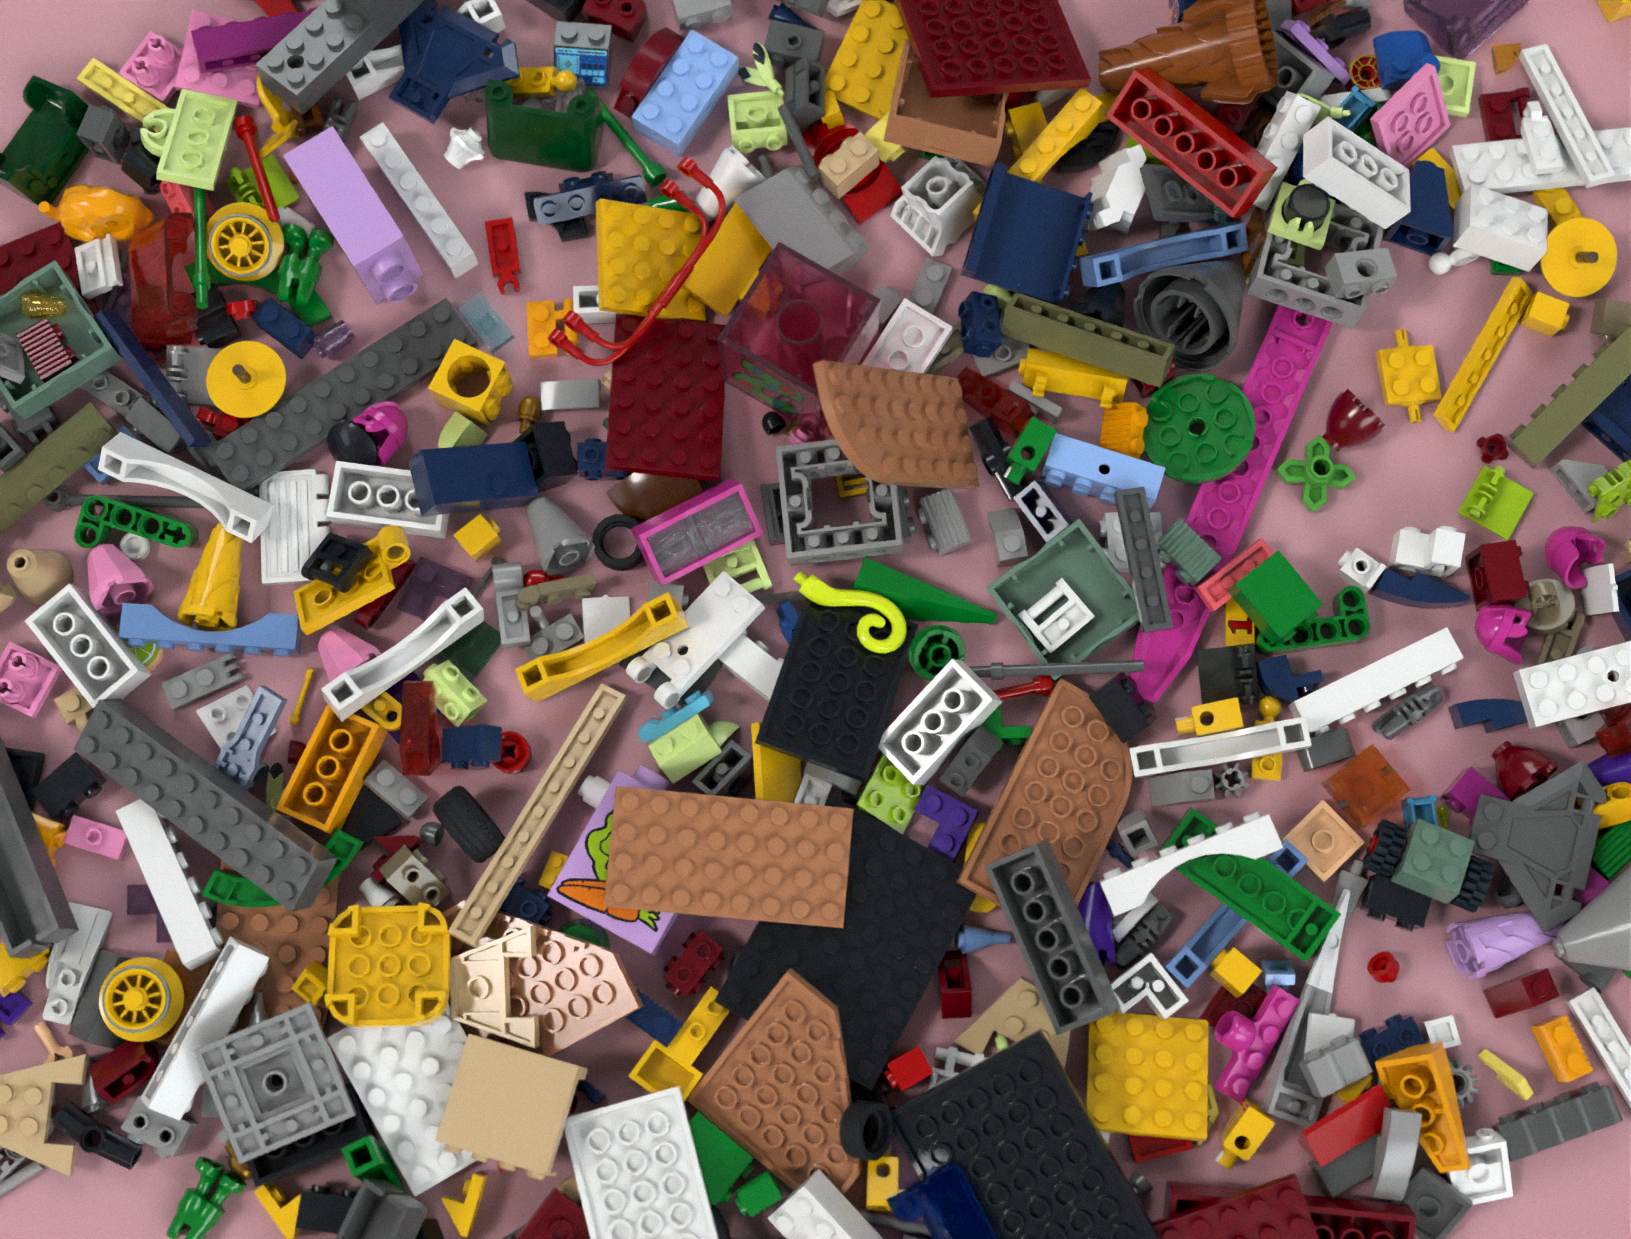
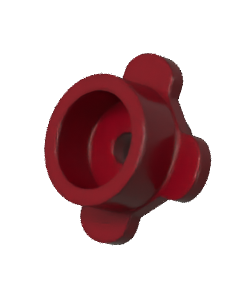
[1476,433,1509,464]

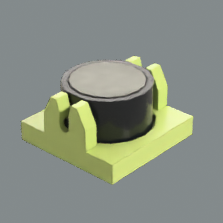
[1267,179,1336,250]

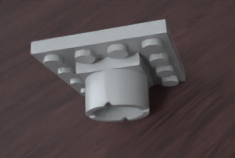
[193,1001,356,1164]

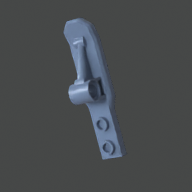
[193,686,288,850]

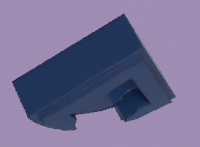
[577,1079,606,1104]

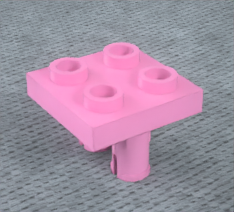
[118,31,183,105]
[0,641,62,719]

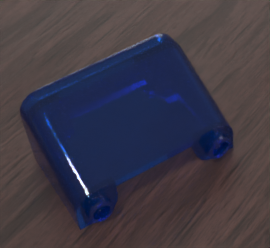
[886,1162,997,1239]

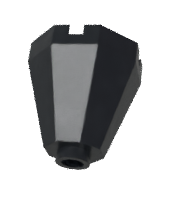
[1069,282,1126,327]

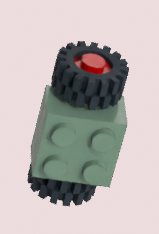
[1363,818,1494,913]

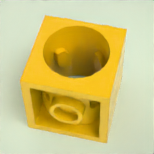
[428,339,514,427]

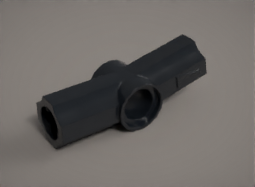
[1287,6,1372,50]
[969,416,1029,502]
[52,1101,144,1170]

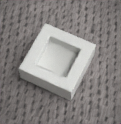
[1421,1015,1461,1049]

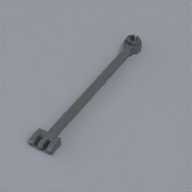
[44,487,260,512]

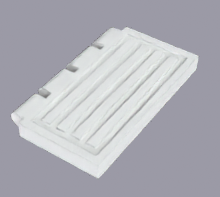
[259,469,331,586]

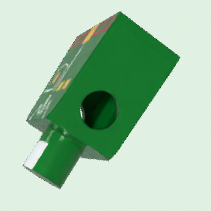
[1003,416,1058,485]

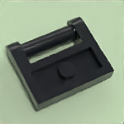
[301,532,373,593]

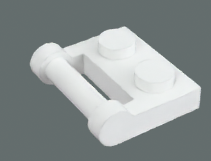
[1018,578,1095,654]

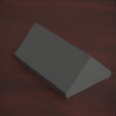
[69,948,133,1049]

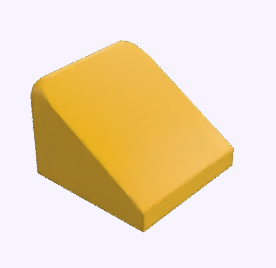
[291,960,328,1007]

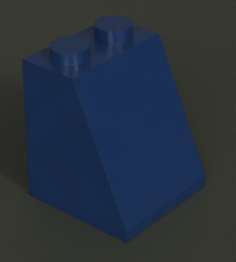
[1384,160,1453,256]

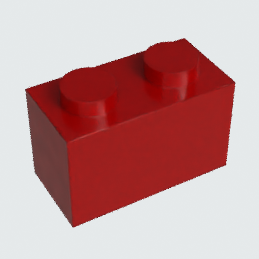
[884,1046,934,1091]

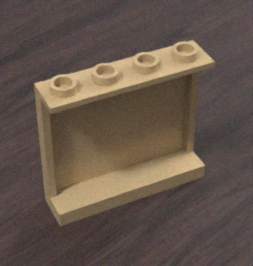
[435,1034,588,1180]

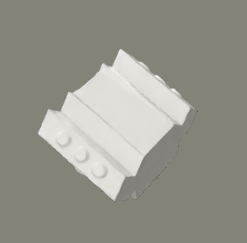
[1083,144,1146,235]
[890,156,987,256]

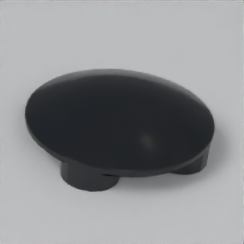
[327,419,379,466]

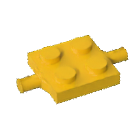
[1375,329,1442,424]

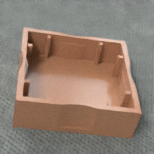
[883,39,1009,167]

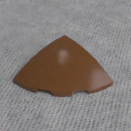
[606,473,704,524]

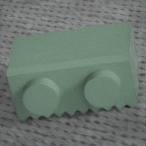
[1156,518,1222,587]

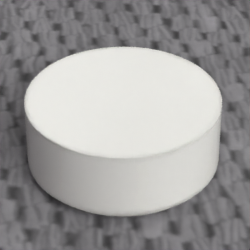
[120,533,151,561]

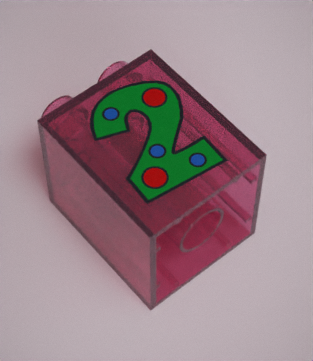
[717,242,881,436]

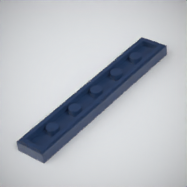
[94,310,212,448]

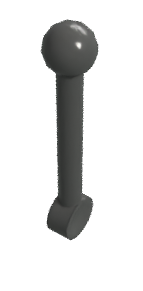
[471,557,503,598]

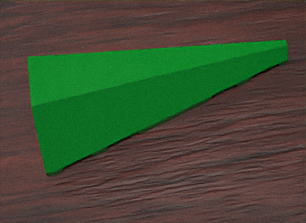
[852,557,998,625]

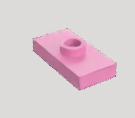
[63,815,128,861]

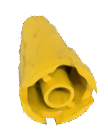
[177,522,243,632]

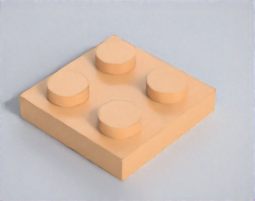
[1280,800,1365,883]

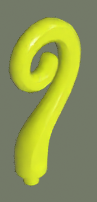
[793,571,907,654]

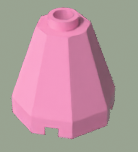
[87,543,155,617]
[317,627,382,682]

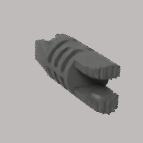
[322,97,358,143]
[1372,684,1443,740]
[1114,905,1174,970]

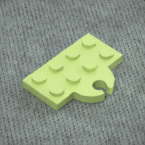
[140,88,238,191]

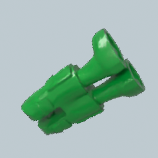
[277,224,334,306]
[166,1156,247,1239]

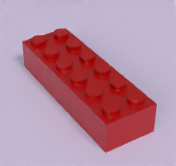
[1105,67,1278,218]

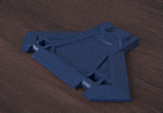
[388,0,520,124]

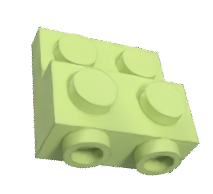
[727,91,788,153]

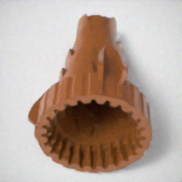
[1098,0,1278,105]

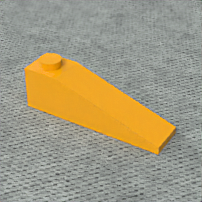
[1375,1041,1471,1173]

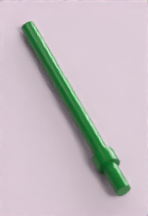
[193,187,211,309]

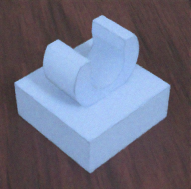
[1260,960,1296,993]

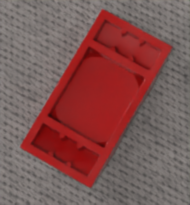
[802,114,903,225]

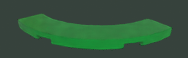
[184,258,333,328]
[201,829,364,907]

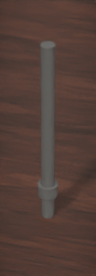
[968,660,1144,680]

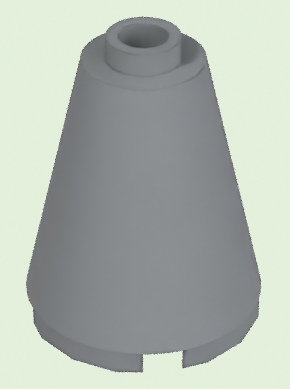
[526,496,595,577]

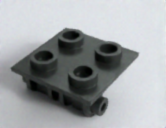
[1196,643,1260,705]

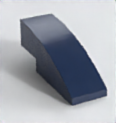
[1370,568,1470,609]
[1448,699,1528,733]

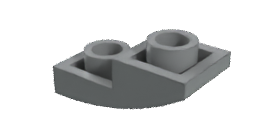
[540,379,602,411]

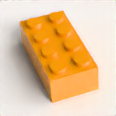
[276,704,388,835]

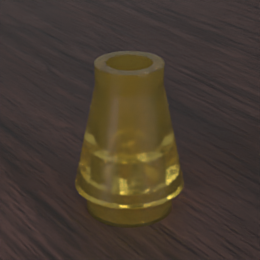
[22,291,66,320]

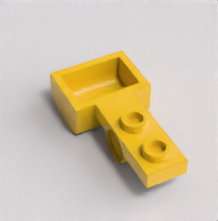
[628,987,730,1102]

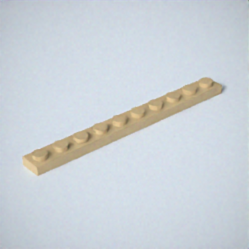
[448,683,627,948]

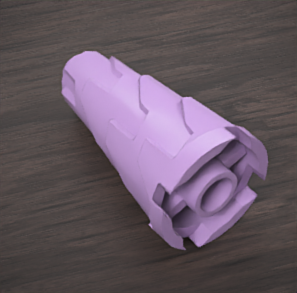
[1446,912,1566,981]

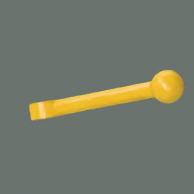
[289,667,315,725]

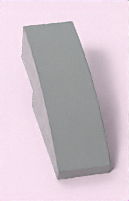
[1371,1107,1422,1201]

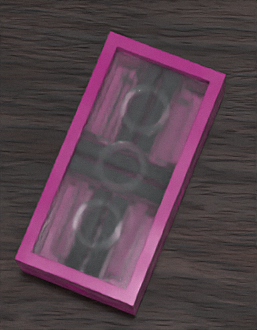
[631,478,763,586]

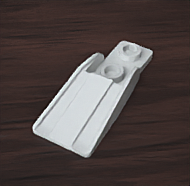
[43,902,113,1025]

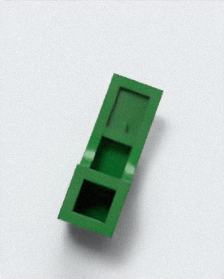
[342,1135,408,1195]

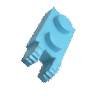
[638,690,714,743]

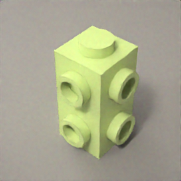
[418,659,487,727]

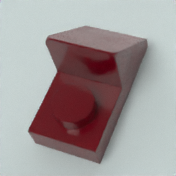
[370,835,424,885]

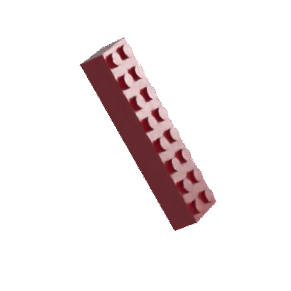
[1163,1181,1417,1239]

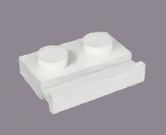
[75,234,123,300]

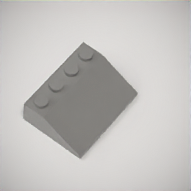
[734,165,869,286]

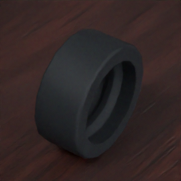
[592,514,644,571]
[839,1100,893,1161]

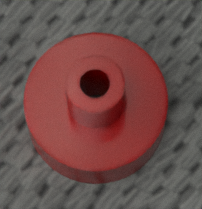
[1367,952,1400,983]

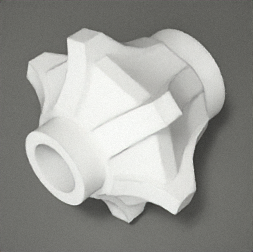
[444,127,485,169]

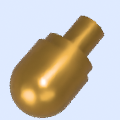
[517,396,541,434]
[224,1142,252,1181]

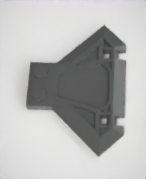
[1469,760,1606,933]

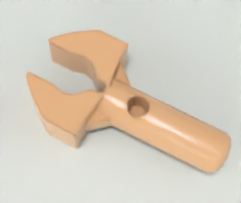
[34,1021,76,1064]

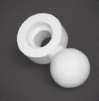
[1429,247,1480,275]

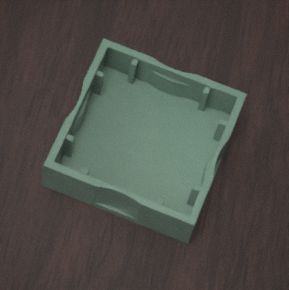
[0,260,123,420]
[986,518,1139,681]

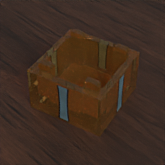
[1320,744,1411,829]

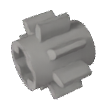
[1212,763,1249,798]

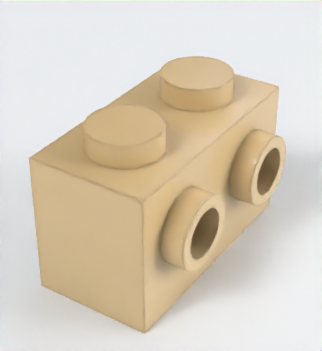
[818,132,879,200]

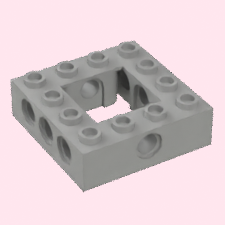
[1246,188,1384,329]
[775,439,905,566]

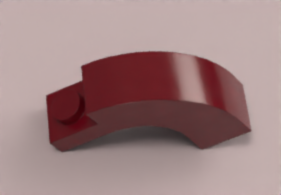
[613,27,685,120]

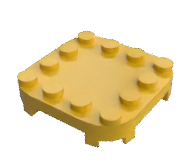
[324,902,451,1028]

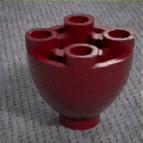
[1322,389,1385,452]
[1491,741,1559,801]

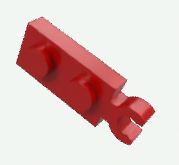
[485,217,521,295]

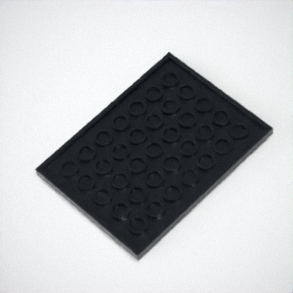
[714,794,977,1091]
[890,1029,1161,1239]

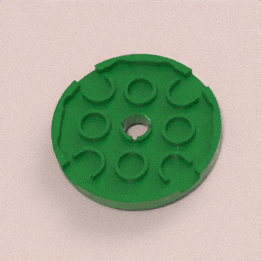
[1142,373,1255,484]

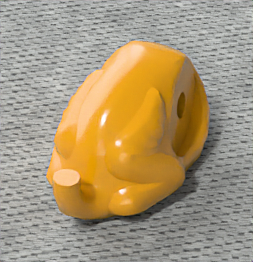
[38,184,154,243]

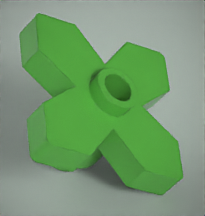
[1276,435,1356,513]

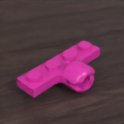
[1214,984,1301,1104]

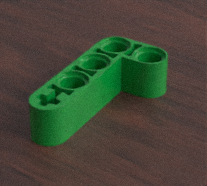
[74,495,198,548]
[1255,586,1370,656]

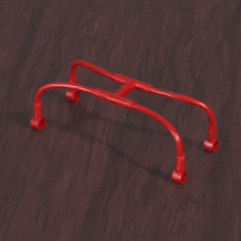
[547,156,726,366]

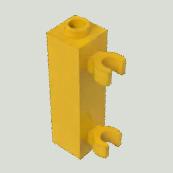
[1018,348,1128,408]

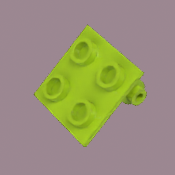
[225,154,301,209]
[1587,459,1631,523]
[1457,465,1534,541]
[856,754,927,834]

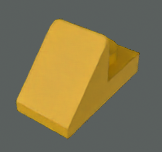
[441,1172,489,1237]
[254,1182,301,1239]

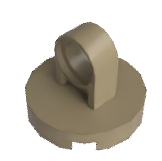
[1515,578,1576,635]

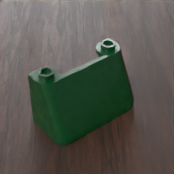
[0,75,89,206]
[485,79,605,173]

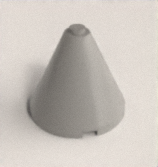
[1553,865,1631,971]

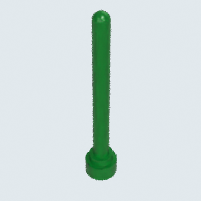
[579,88,668,188]

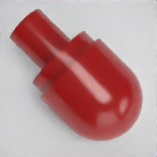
[523,570,564,588]

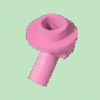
[788,426,816,445]

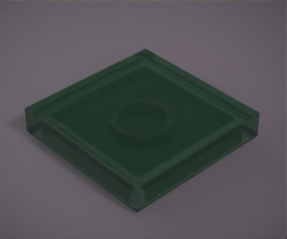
[434,621,501,684]

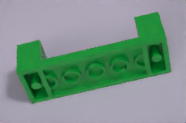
[1155,807,1341,963]

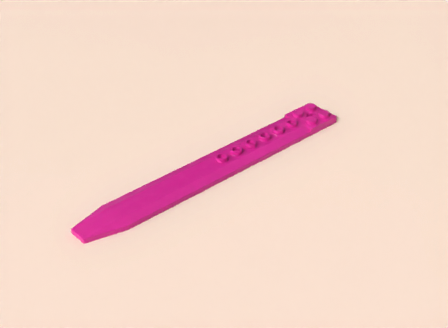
[1130,305,1333,704]

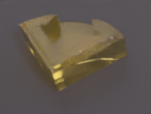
[1491,43,1521,75]

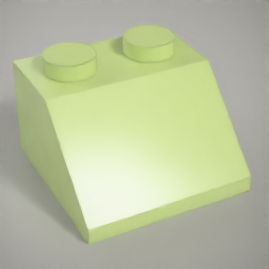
[648,712,722,783]

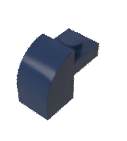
[1256,654,1324,704]

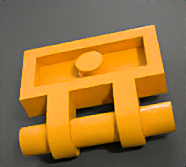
[526,298,579,359]

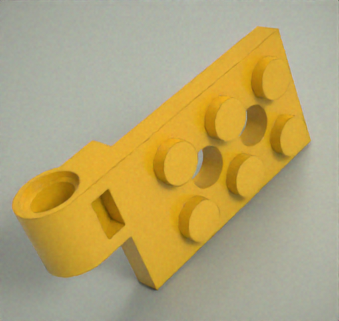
[293,525,411,636]

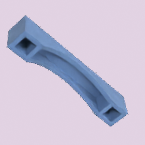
[1079,222,1249,287]
[119,603,302,658]
[1162,840,1309,989]

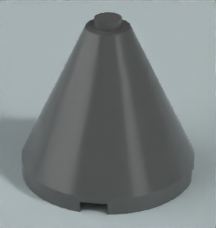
[1133,259,1247,372]

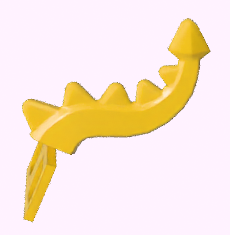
[256,74,300,159]

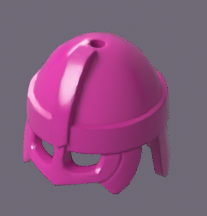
[352,401,408,467]
[1545,526,1606,589]
[1474,604,1531,665]

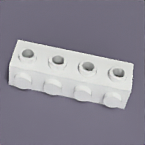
[1253,91,1321,210]

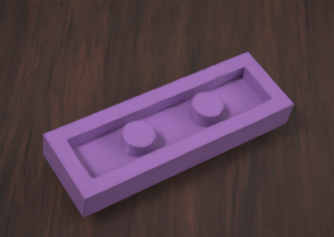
[1279,19,1352,85]

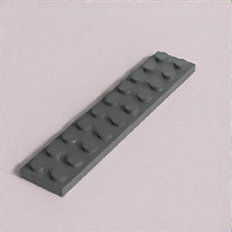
[206,298,478,492]

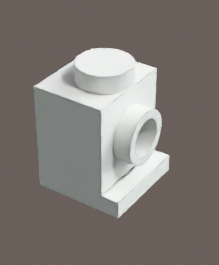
[1336,547,1386,593]

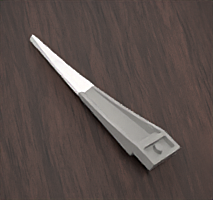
[1261,889,1350,1127]

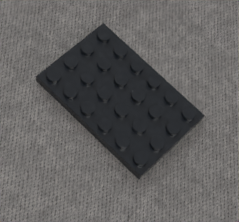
[755,598,919,783]

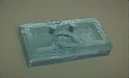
[458,292,515,354]

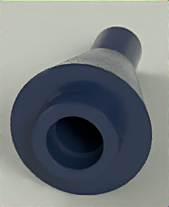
[768,2,818,30]

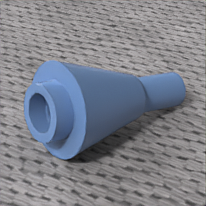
[955,924,1010,954]

